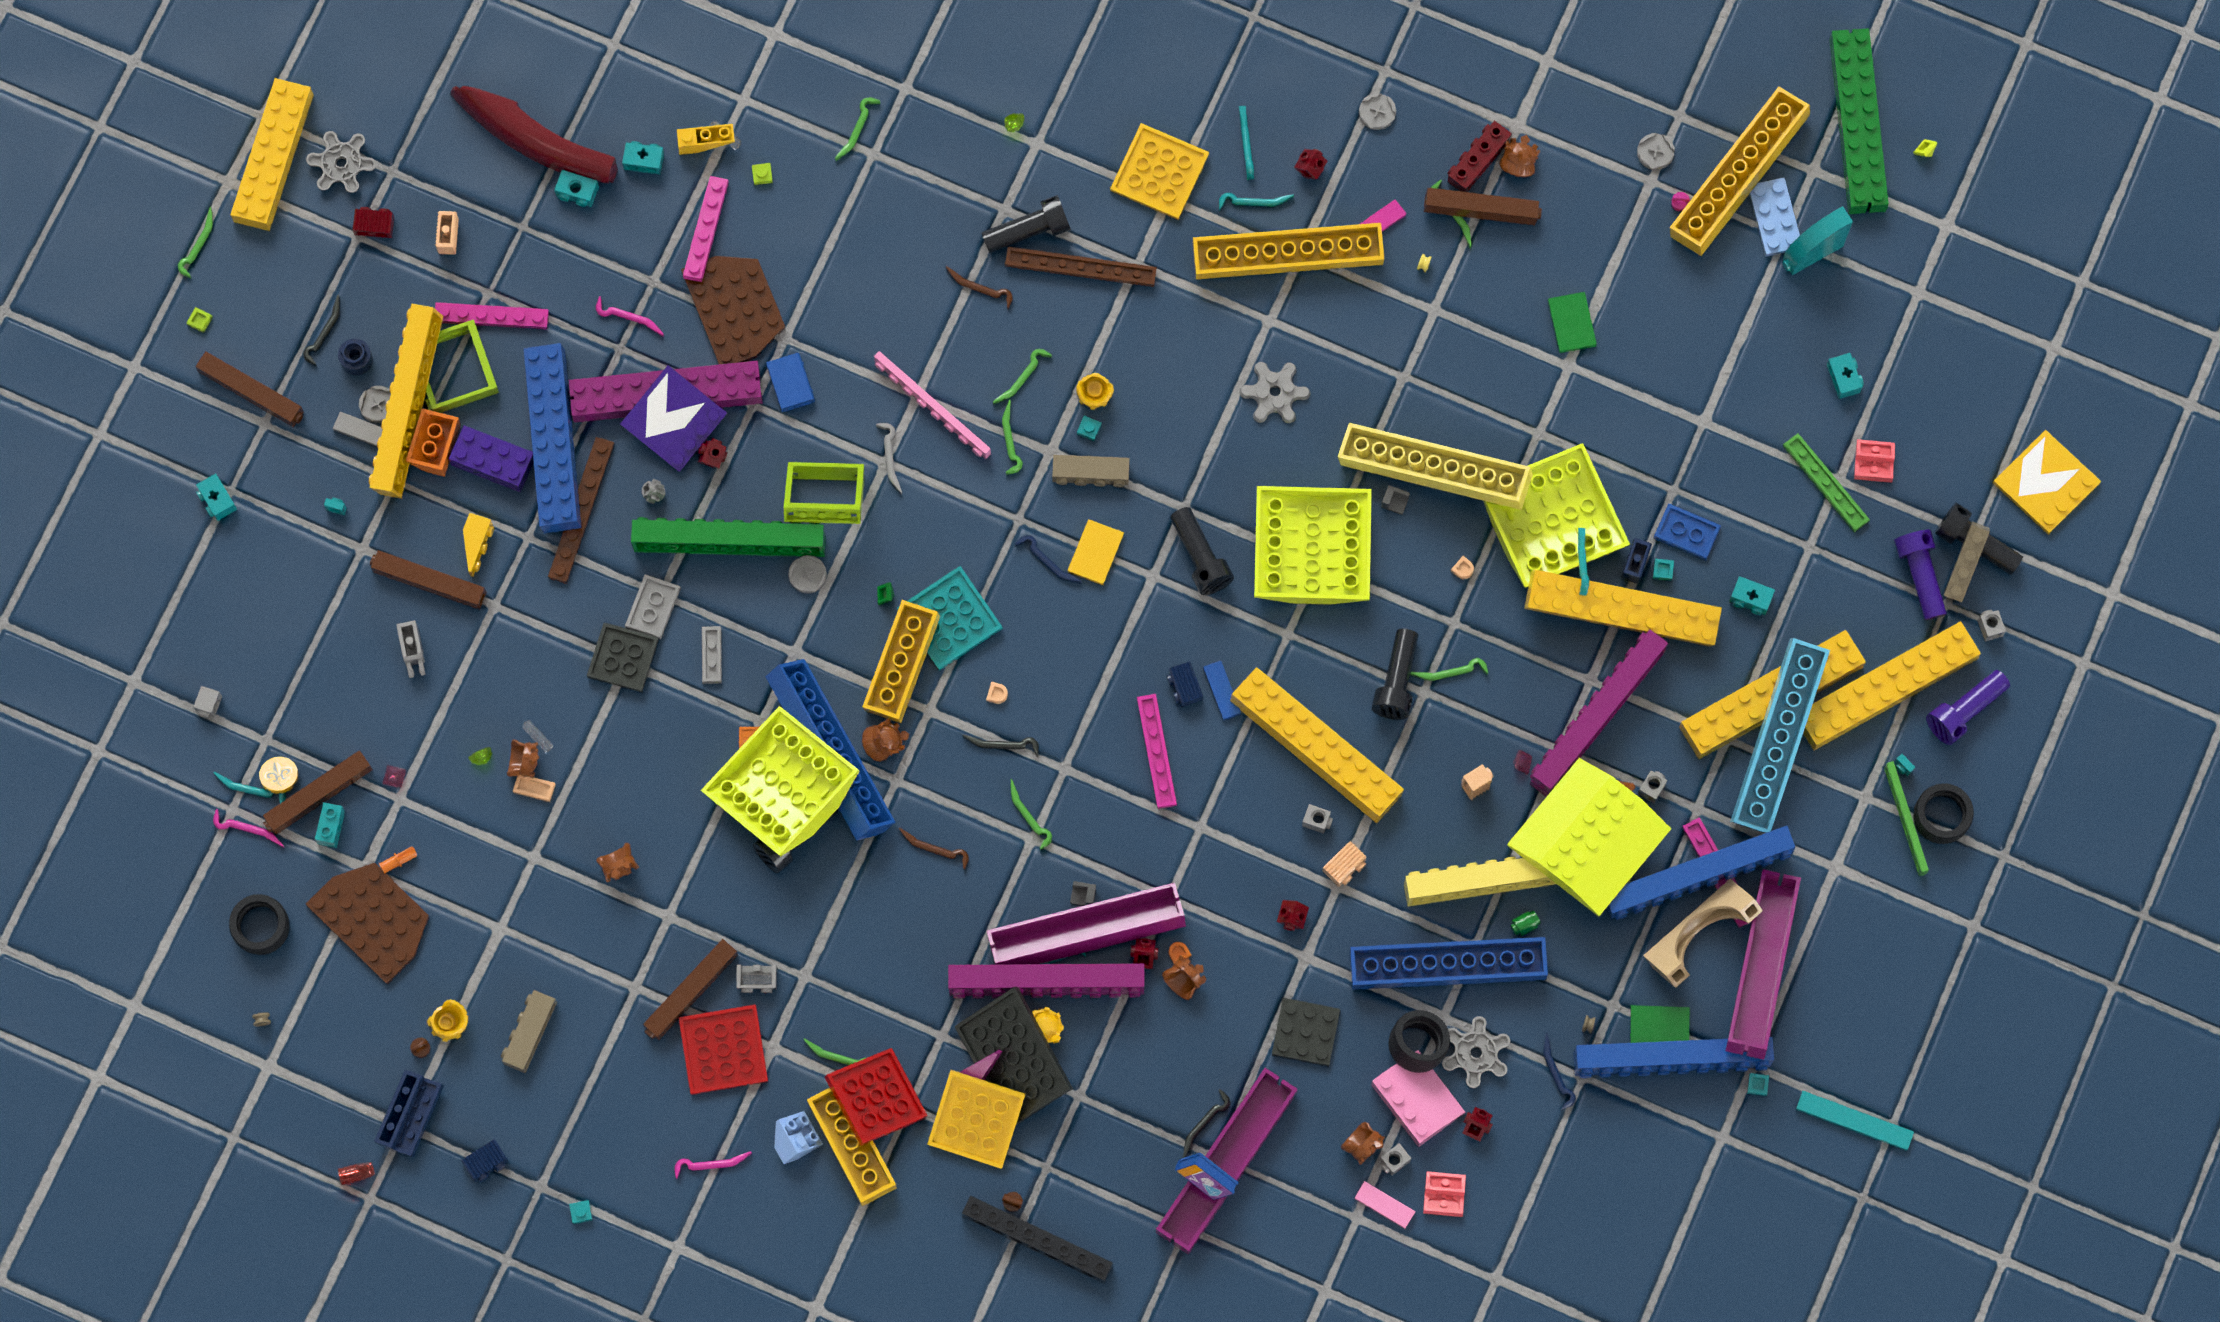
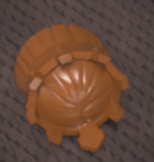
[1499,135,1540,177]
[862,719,910,762]
[507,739,540,779]
[596,842,639,882]
[1162,955,1207,1000]
[1341,1122,1385,1165]

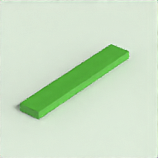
[1783,433,1870,533]
[1884,761,1929,876]

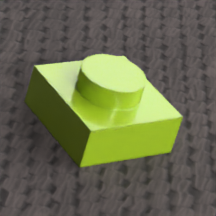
[752,163,773,185]

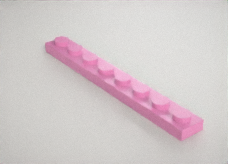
[874,351,991,459]

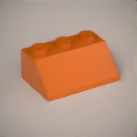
[406,408,461,477]

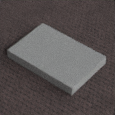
[625,574,681,640]

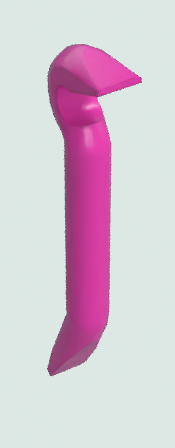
[596,296,664,337]
[213,809,284,848]
[675,1151,752,1179]

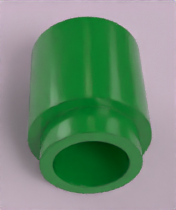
[1510,911,1541,937]

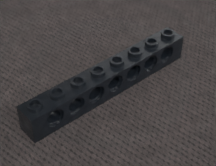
[962,1196,1113,1284]

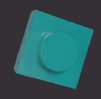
[1077,416,1102,441]
[324,498,347,516]
[1653,558,1674,581]
[1894,754,1915,777]
[1747,1073,1769,1096]
[569,1200,593,1224]

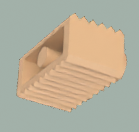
[435,211,459,255]
[1461,764,1494,800]
[1322,841,1367,887]

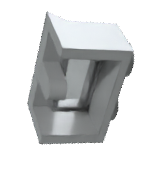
[737,965,777,993]

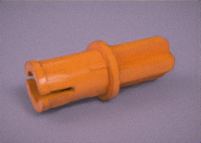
[378,847,417,874]

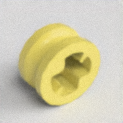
[1417,254,1432,273]

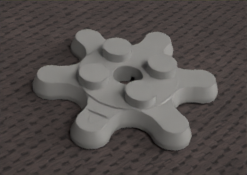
[306,131,376,193]
[1239,362,1310,424]
[1442,1016,1510,1088]

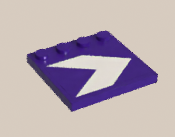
[620,365,727,472]

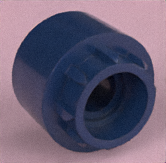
[338,339,373,375]

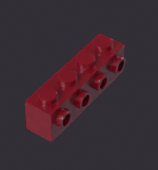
[1447,120,1512,192]

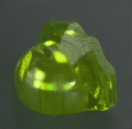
[1004,113,1025,132]
[468,747,492,765]

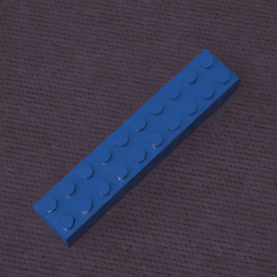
[524,343,582,533]
[765,659,896,841]
[1607,826,1795,921]
[1349,937,1548,990]
[1573,1037,1774,1078]

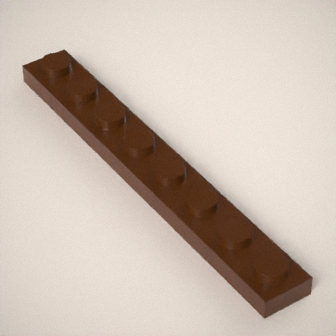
[1005,247,1157,287]
[548,437,615,584]

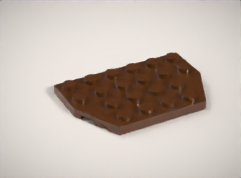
[681,256,785,365]
[306,863,429,984]

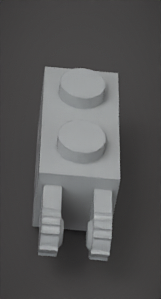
[396,620,426,678]

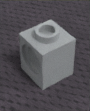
[1978,610,2006,642]
[193,686,222,718]
[1638,771,1668,804]
[1302,804,1333,834]
[1380,1143,1411,1176]

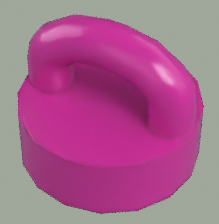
[1671,192,1690,212]

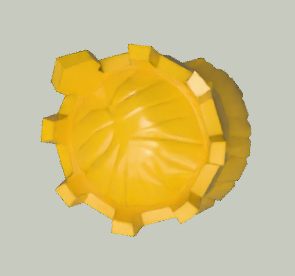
[1076,373,1114,410]
[427,999,468,1042]
[1032,1007,1064,1044]

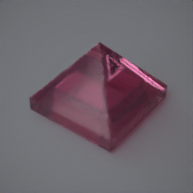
[1513,750,1532,774]
[383,765,406,788]

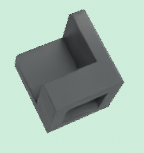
[1381,485,1410,515]
[1070,881,1096,906]

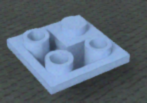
[774,1111,823,1164]

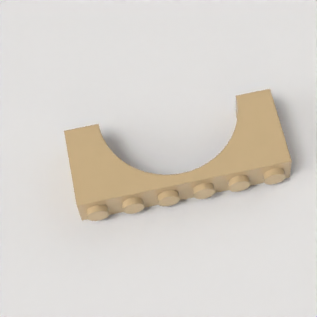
[1643,879,1763,988]

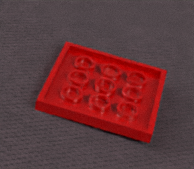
[679,1004,768,1095]
[824,1048,928,1146]

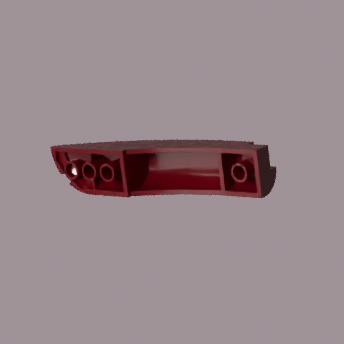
[450,86,618,184]

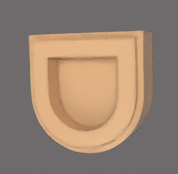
[1451,556,1474,579]
[986,682,1008,704]

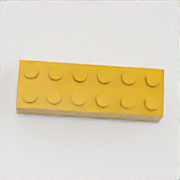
[862,600,940,723]
[807,1088,897,1206]

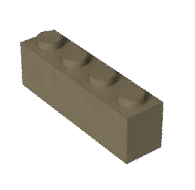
[1052,455,1130,487]
[1944,522,1990,602]
[501,990,557,1073]

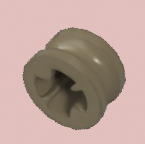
[252,1012,271,1027]
[1582,1015,1596,1034]

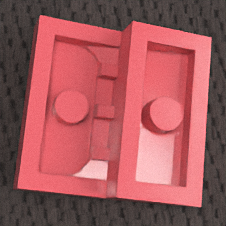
[1854,439,1895,483]
[1423,1171,1466,1217]

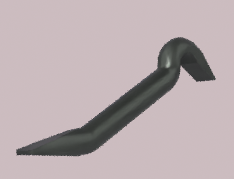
[303,295,340,366]
[962,734,1039,756]
[1183,1089,1230,1158]

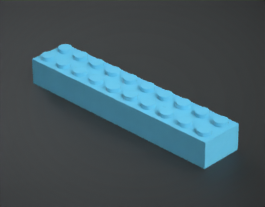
[1730,638,1830,833]

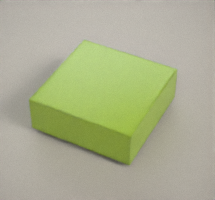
[186,307,213,333]

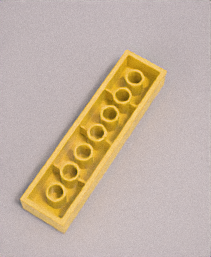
[230,78,314,231]

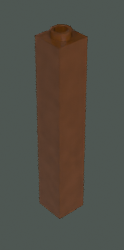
[1424,188,1542,225]
[195,351,304,428]
[370,550,487,610]
[263,750,373,835]
[643,939,738,1040]

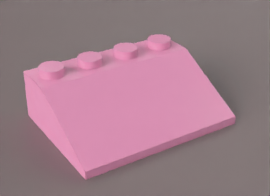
[1371,1051,1465,1147]

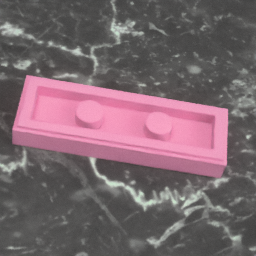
[1354,1181,1415,1229]

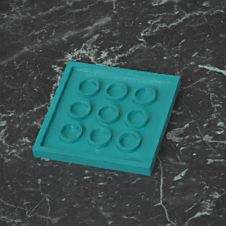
[897,566,1003,671]

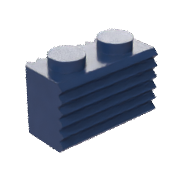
[1621,538,1652,584]
[1166,661,1203,708]
[461,1139,508,1183]

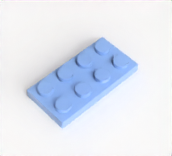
[1749,178,1800,257]

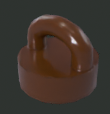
[410,1038,430,1058]

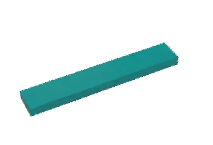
[1796,1091,1914,1151]

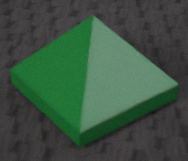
[877,582,895,605]

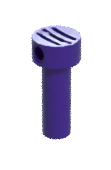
[1894,529,1947,621]
[1926,670,2010,745]

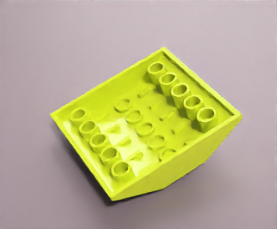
[1483,443,1630,588]
[1254,486,1371,605]
[701,706,859,857]
[1507,758,1671,917]

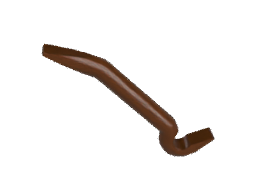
[946,266,1013,310]
[899,827,969,870]

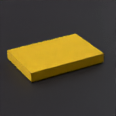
[1068,519,1124,585]

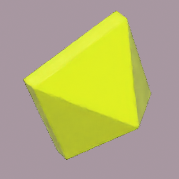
[1913,139,1937,157]

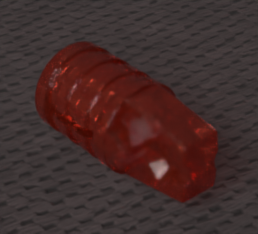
[338,1162,375,1186]

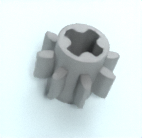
[642,479,665,504]

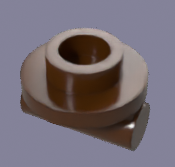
[1002,1192,1023,1212]

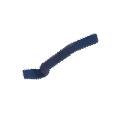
[1015,535,1082,584]
[1543,1033,1576,1111]

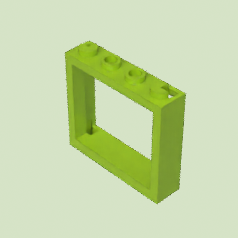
[425,319,499,413]
[784,462,864,524]

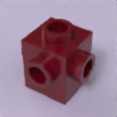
[1294,149,1328,179]
[698,438,727,469]
[1277,900,1309,931]
[1130,938,1159,969]
[1462,1107,1493,1142]

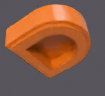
[1169,942,1192,964]

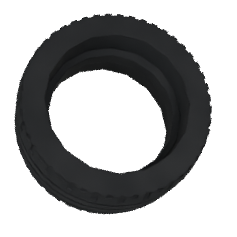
[1914,783,1974,844]
[229,894,290,955]
[1388,1010,1450,1073]

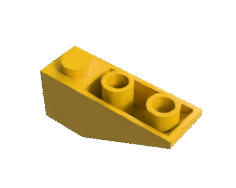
[677,124,735,155]
[463,513,494,577]

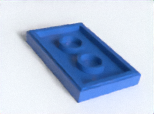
[1653,503,1721,561]

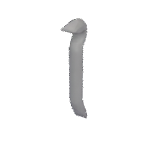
[876,423,902,495]

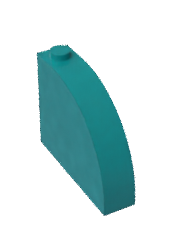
[1782,206,1853,275]

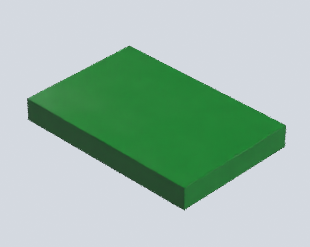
[1547,292,1597,353]
[1630,1005,1690,1043]

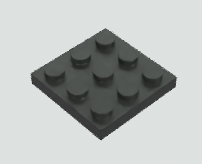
[587,622,659,693]
[1272,998,1340,1067]

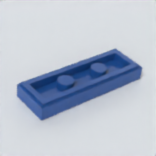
[1203,661,1241,721]

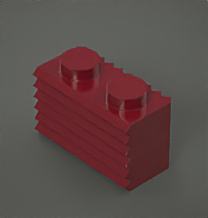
[353,207,394,238]

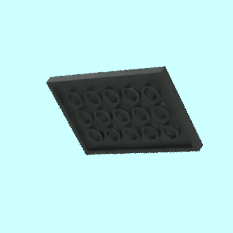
[954,987,1073,1125]

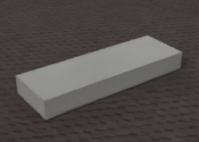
[333,412,383,447]
[702,626,722,684]

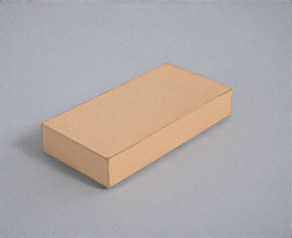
[513,775,556,802]

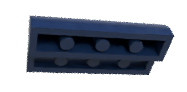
[374,1070,444,1158]

